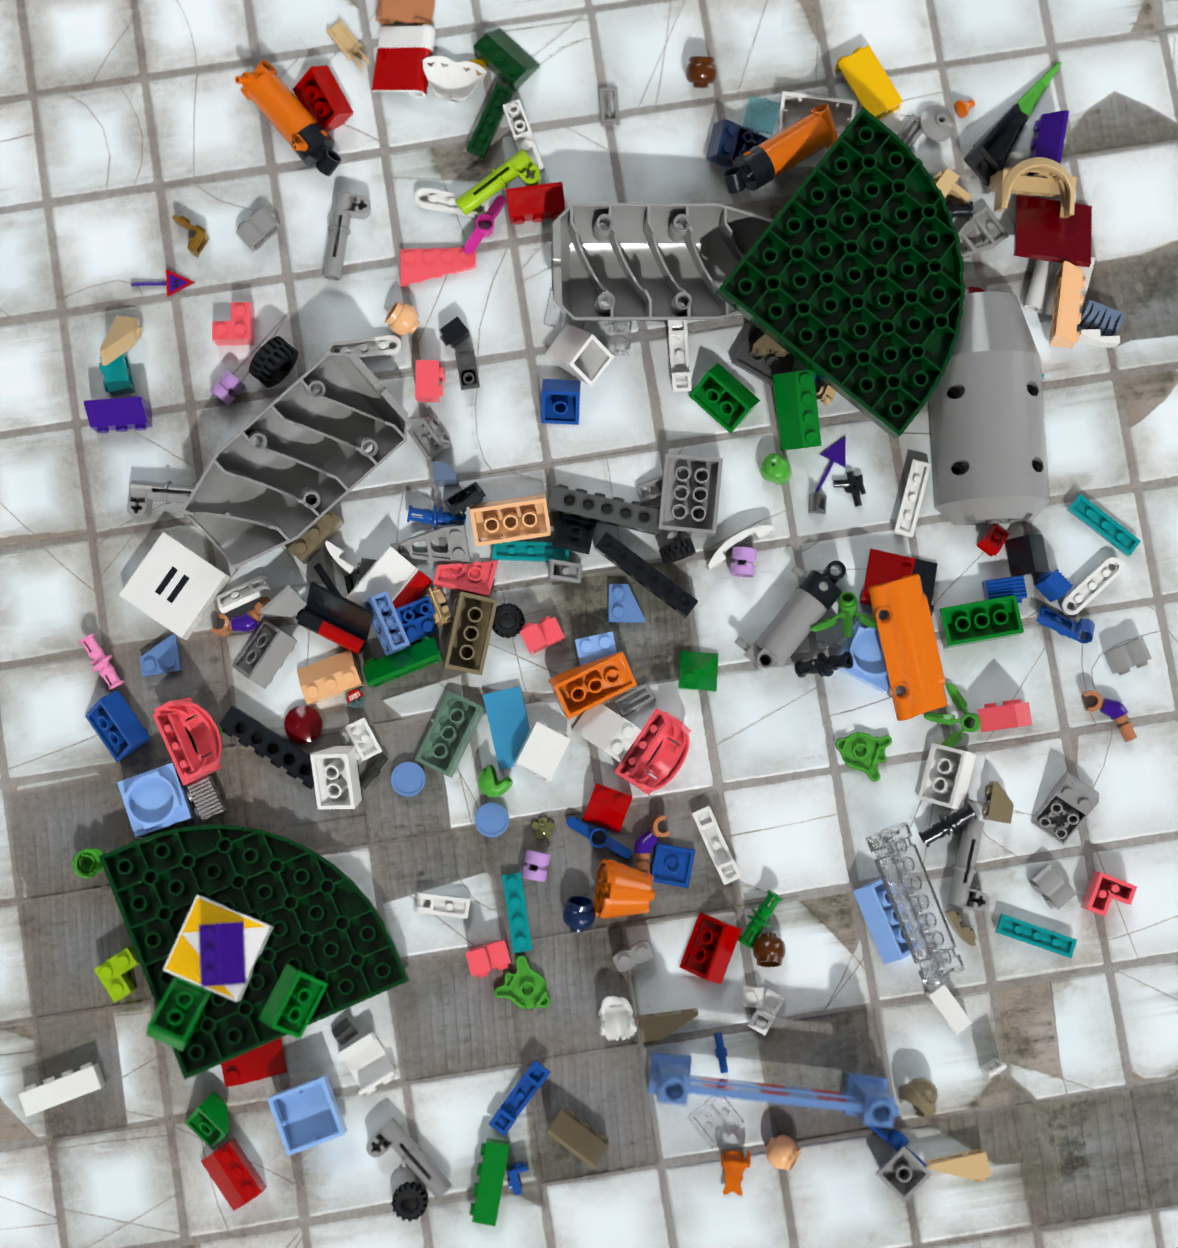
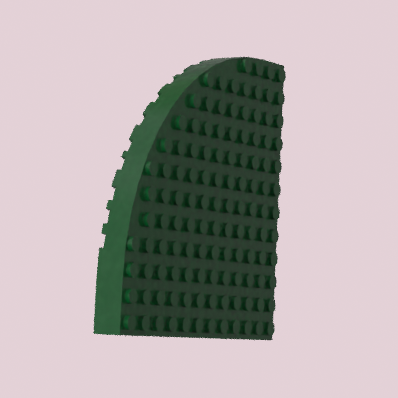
[716,107,965,439]
[99,824,410,1080]

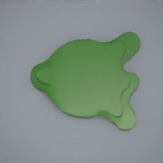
[835,732,892,782]
[494,955,551,1009]

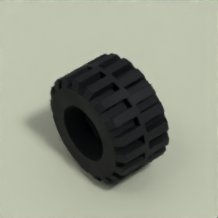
[249,336,298,388]

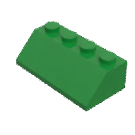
[772,370,822,451]
[939,595,1024,649]
[362,636,444,688]

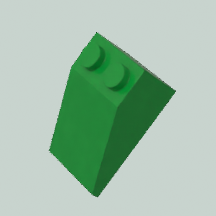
[146,976,212,1052]

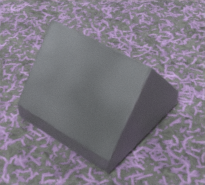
[808,492,827,514]
[331,1017,359,1045]

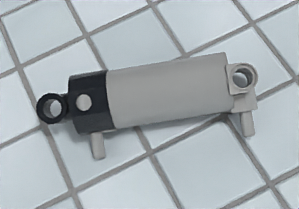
[735,561,846,671]

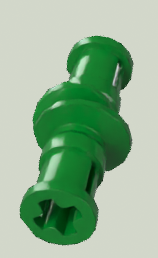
[738,890,783,949]

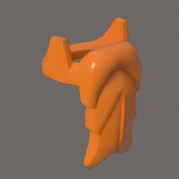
[721,1149,751,1196]

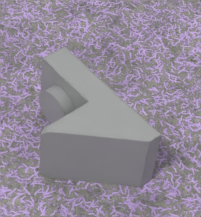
[548,559,582,584]

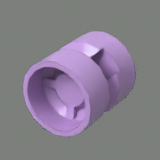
[209,370,245,406]
[729,547,757,577]
[521,850,551,882]

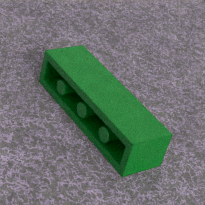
[469,1138,510,1226]

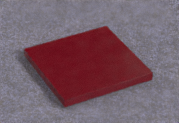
[1014,194,1092,268]

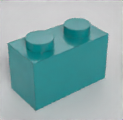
[99,353,135,397]

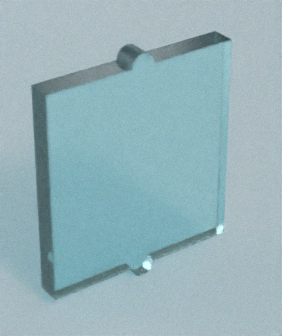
[743,96,780,135]

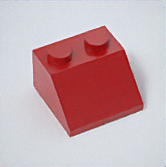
[583,783,633,833]

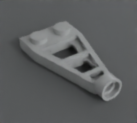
[958,206,1009,260]
[390,523,470,563]

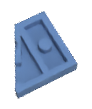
[608,584,645,623]
[140,634,182,677]

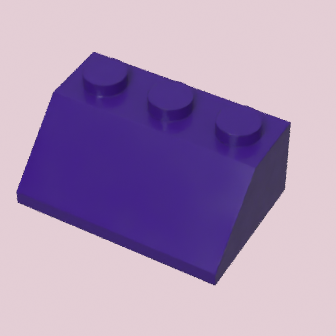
[1028,110,1069,178]
[84,396,152,434]
[199,922,246,987]

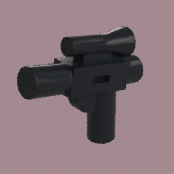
[833,471,866,507]

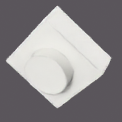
[743,986,764,1008]

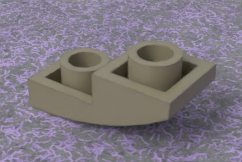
[944,909,977,946]

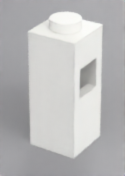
[925,982,972,1035]

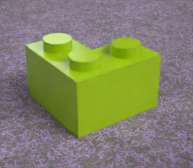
[94,945,140,1003]

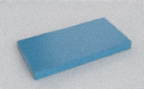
[483,686,530,770]

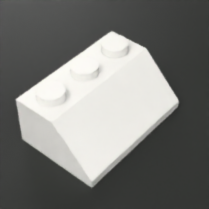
[918,743,976,810]
[310,746,362,809]

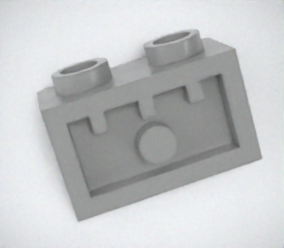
[408,416,452,462]

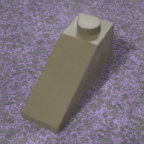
[638,1008,698,1045]

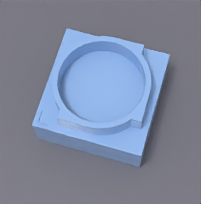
[838,614,890,693]
[117,763,196,838]
[268,1074,347,1156]

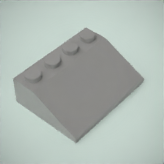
[658,453,723,537]

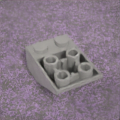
[1031,771,1099,844]

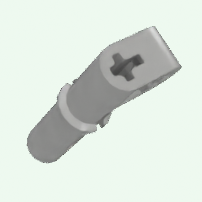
[322,192,371,280]
[127,480,196,520]
[947,819,990,911]
[366,1118,452,1199]

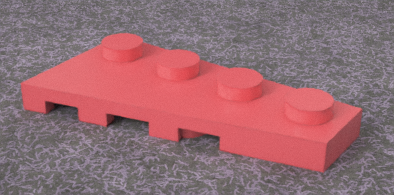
[400,248,476,288]

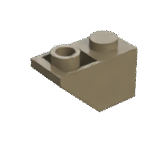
[752,334,790,357]
[982,781,1014,824]

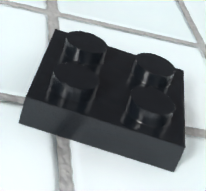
[443,481,486,516]
[552,513,597,555]

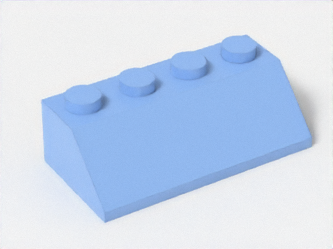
[853,874,922,964]

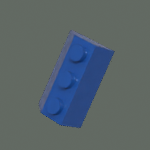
[85,690,150,763]

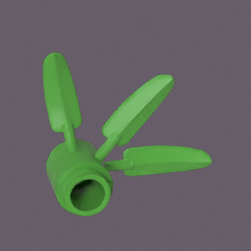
[810,592,878,637]
[924,683,981,748]

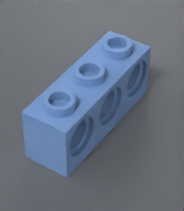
[364,591,410,656]

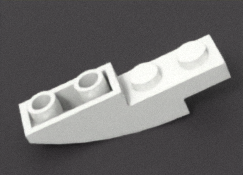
[502,99,545,177]

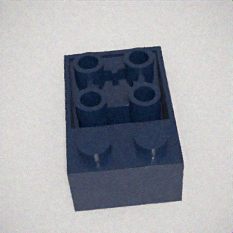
[705,119,769,168]

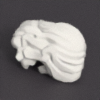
[599,996,637,1041]

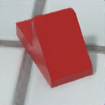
[977,524,1009,556]

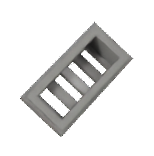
[635,476,663,504]

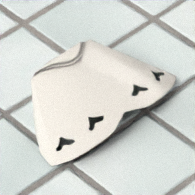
[423,56,487,103]

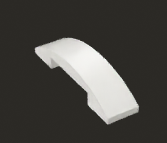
[667,320,692,392]
[707,525,775,571]
[692,806,742,885]

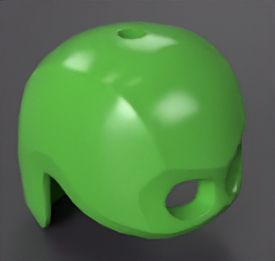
[759,453,792,485]
[477,764,513,798]
[71,847,104,879]

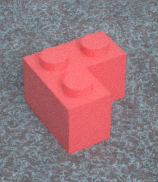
[212,302,255,346]
[415,360,446,402]
[519,616,565,655]
[978,699,1033,732]
[1080,871,1137,916]
[465,939,512,978]

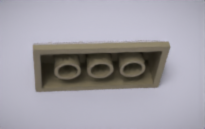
[442,591,498,675]

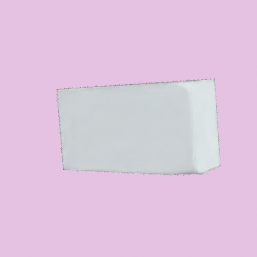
[979,1058,1007,1080]

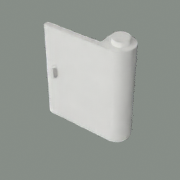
[1024,257,1095,316]

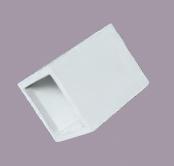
[545,324,614,387]

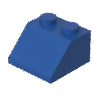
[541,379,581,425]

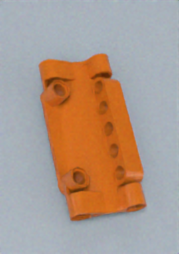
[868,574,948,721]

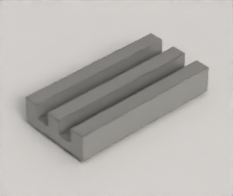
[598,87,620,126]
[897,114,923,148]
[613,682,656,717]

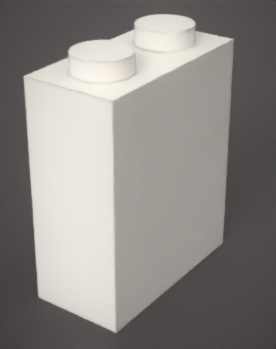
[513,721,571,782]

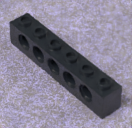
[595,532,698,619]
[219,706,315,790]

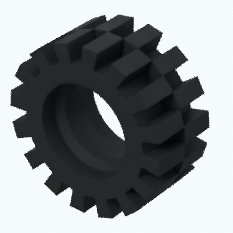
[659,538,696,564]
[492,603,525,638]
[391,1181,429,1222]

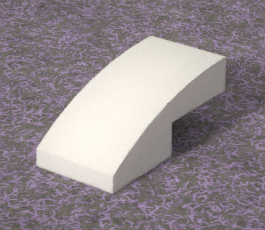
[1079,329,1120,348]
[325,541,357,576]
[748,988,784,1035]

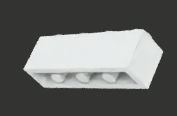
[18,1062,106,1117]

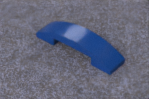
[489,1060,551,1136]

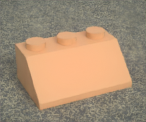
[297,650,364,706]

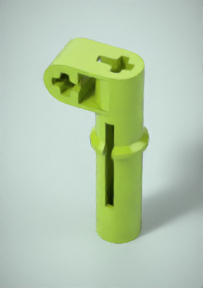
[455,149,542,216]

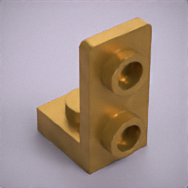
[172,215,209,258]

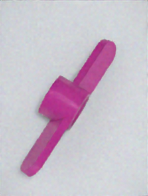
[463,195,506,254]

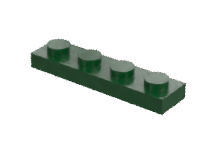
[466,83,514,159]

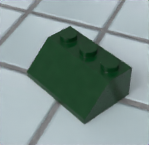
[473,28,540,92]

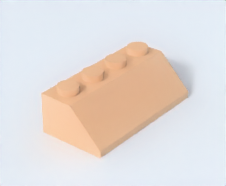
[1049,261,1086,348]
[470,494,551,546]

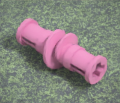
[79,633,124,691]

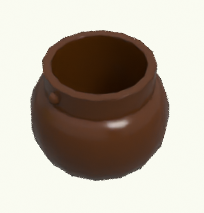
[686,56,717,88]
[753,933,786,967]

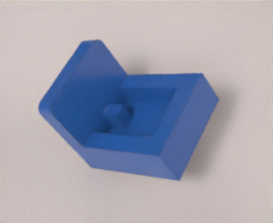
[507,1161,529,1195]

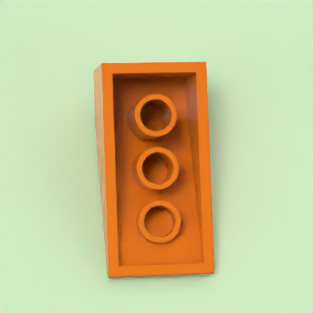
[548,651,637,719]

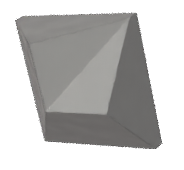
[259,585,307,619]
[876,1145,932,1203]

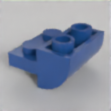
[395,596,437,643]

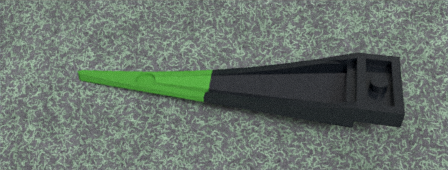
[963,62,1061,186]

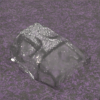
[593,320,632,356]

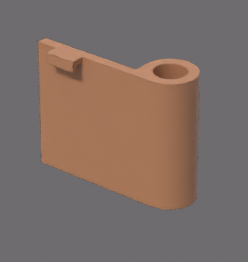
[376,0,435,26]

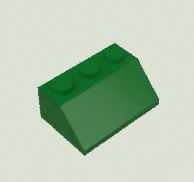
[689,363,760,434]
[259,964,328,1039]

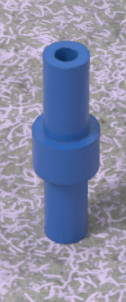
[714,1032,728,1073]

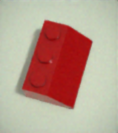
[293,65,354,133]
[506,182,565,225]
[679,912,742,984]
[201,1138,267,1211]

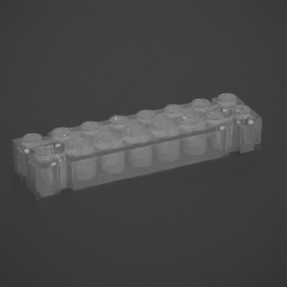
[866,821,965,986]

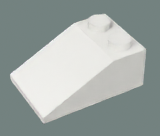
[572,703,642,763]

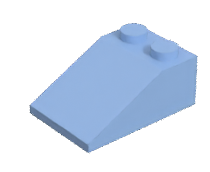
[575,632,617,666]

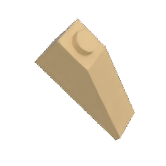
[100,316,143,366]
[924,1148,992,1182]

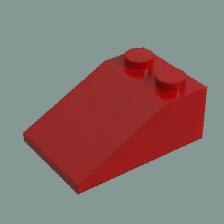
[221,1038,287,1088]

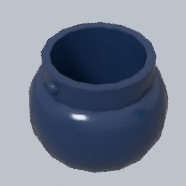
[563,896,595,932]

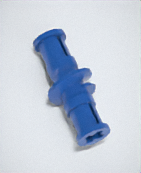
[407,505,466,529]

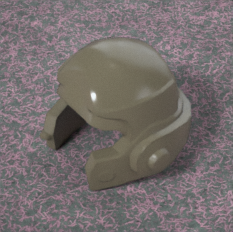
[898,1077,938,1117]

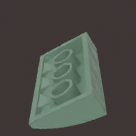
[415,691,486,778]

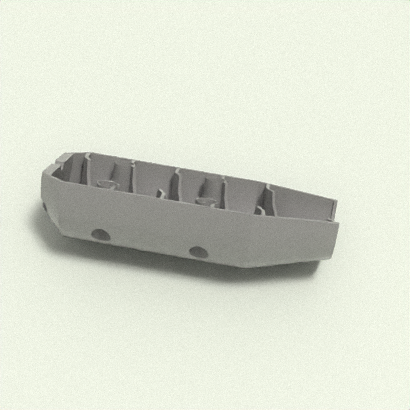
[551,203,773,321]
[928,291,1050,526]
[180,352,408,569]

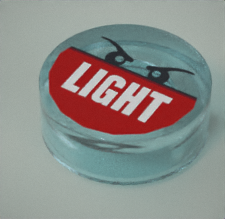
[346,689,366,708]

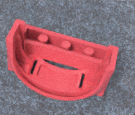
[153,697,222,786]
[614,708,691,795]

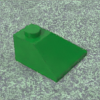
[678,651,718,692]
[185,1092,229,1150]

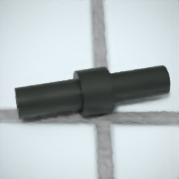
[360,754,388,789]

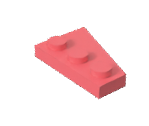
[433,560,498,598]

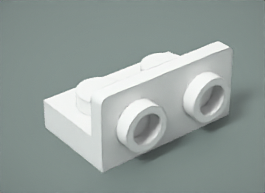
[340,718,382,765]

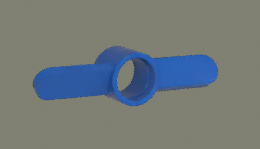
[566,816,632,860]
[867,1125,927,1167]

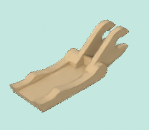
[326,19,370,70]

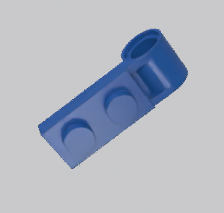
[1036,605,1095,644]

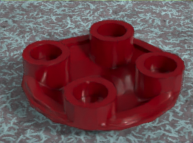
[284,705,322,744]

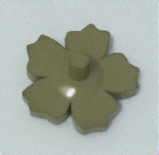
[531,816,555,840]

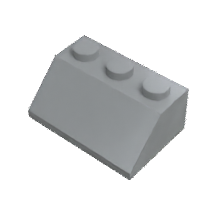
[232,619,298,689]

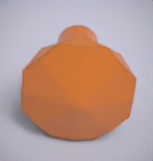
[954,99,975,118]

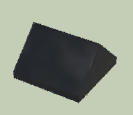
[1004,534,1049,577]

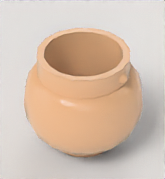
[385,301,420,336]
[765,1135,802,1171]

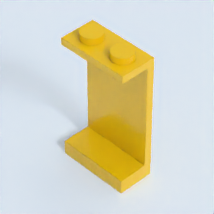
[834,45,903,120]

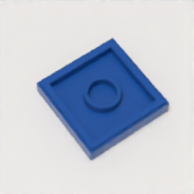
[651,843,695,888]

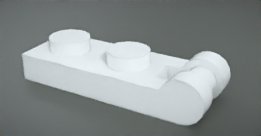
[216,576,271,614]
[414,892,471,919]

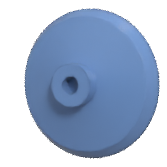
[391,762,426,797]
[474,802,509,837]

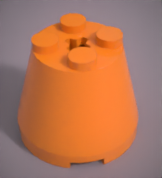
[594,859,655,919]

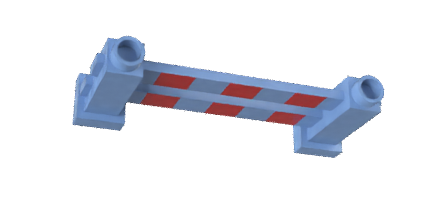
[648,1051,899,1128]

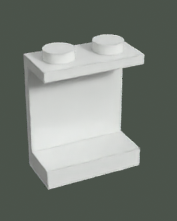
[336,1031,397,1095]

